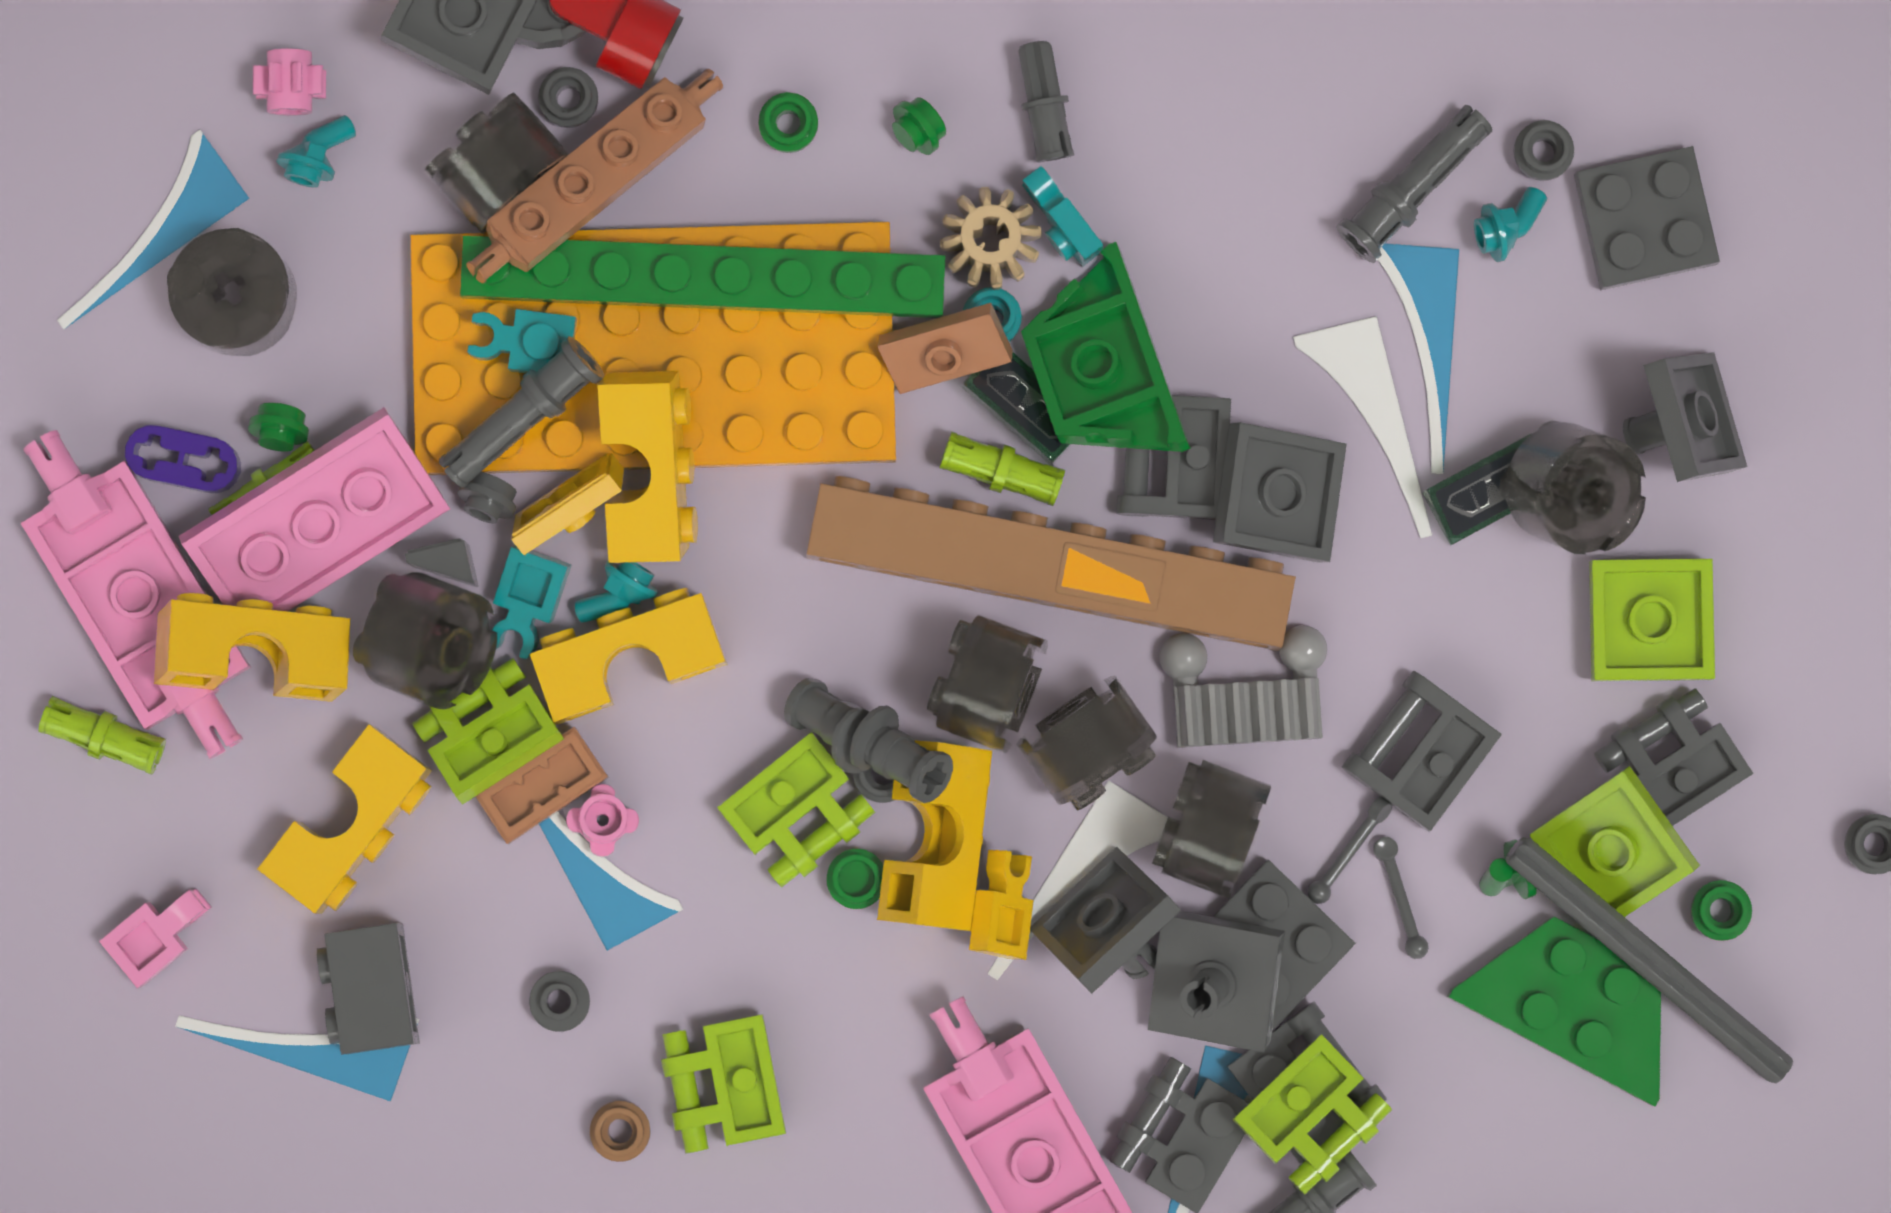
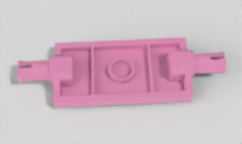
[21,430,251,759]
[923,996,1132,1213]

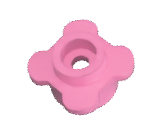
[566,784,639,857]

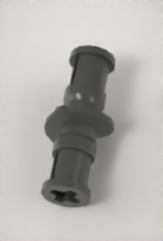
[784,678,953,803]

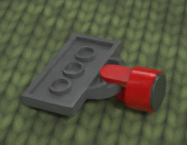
[381,0,684,95]

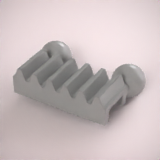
[1160,625,1327,748]

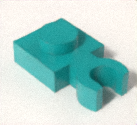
[1021,166,1103,267]
[467,309,577,373]
[489,545,572,659]

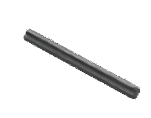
[1506,837,1793,1084]

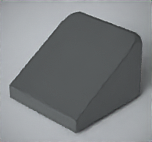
[405,538,479,587]

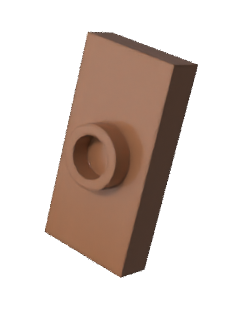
[877,303,1013,394]
[475,727,609,844]

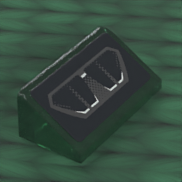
[962,352,1071,466]
[1422,433,1557,546]

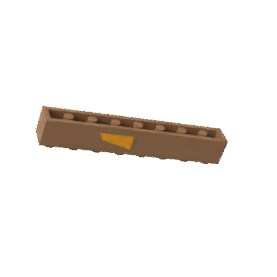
[806,476,1296,651]

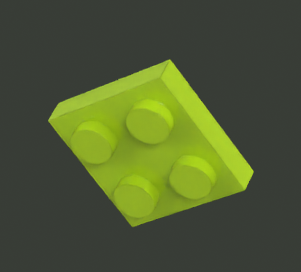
[1589,559,1715,682]
[1529,766,1700,917]

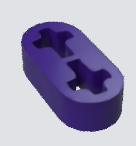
[125,425,241,493]

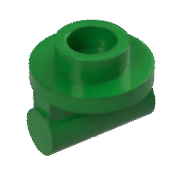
[1479,839,1537,899]

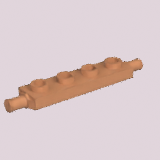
[467,68,723,283]

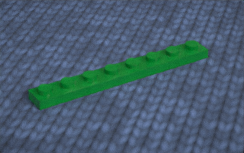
[460,236,945,318]

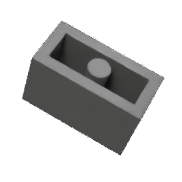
[317,923,420,1055]

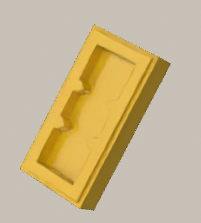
[511,453,624,555]

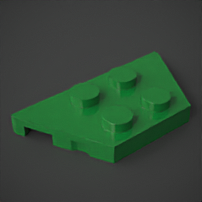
[1021,242,1191,452]
[1447,916,1661,1107]

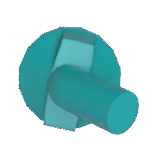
[276,115,356,188]
[1474,187,1547,262]
[575,561,658,623]

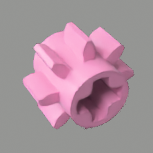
[253,48,326,116]

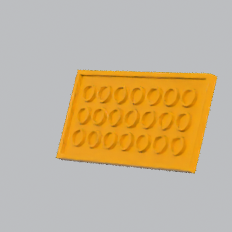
[410,222,896,475]

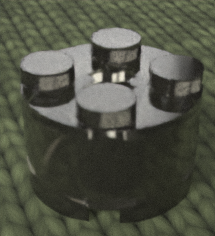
[424,92,569,234]
[167,228,297,356]
[1500,421,1646,555]
[353,572,497,709]
[927,615,1048,753]
[1016,675,1157,811]
[1152,760,1271,899]

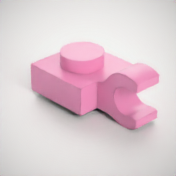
[99,889,212,988]

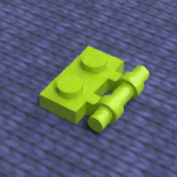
[412,658,564,805]
[717,732,876,888]
[661,1014,786,1154]
[1232,1034,1392,1195]

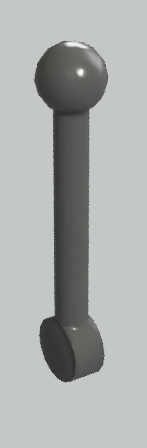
[1307,797,1393,904]
[1373,837,1429,959]

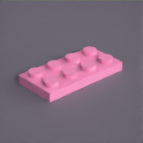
[179,407,450,612]

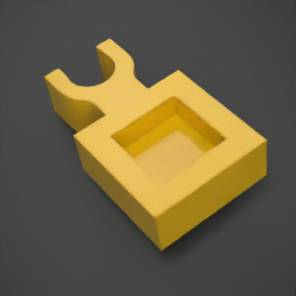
[969,850,1034,960]

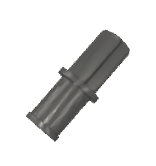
[1018,41,1074,163]

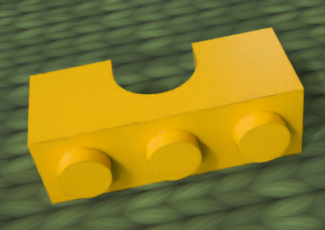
[597,371,698,563]
[530,587,728,725]
[154,593,350,702]
[257,724,432,914]
[877,740,992,931]

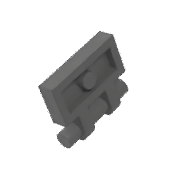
[1594,688,1754,826]
[1109,1057,1249,1213]

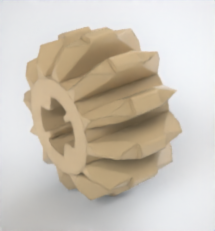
[940,187,1042,290]

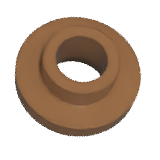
[590,1101,651,1162]

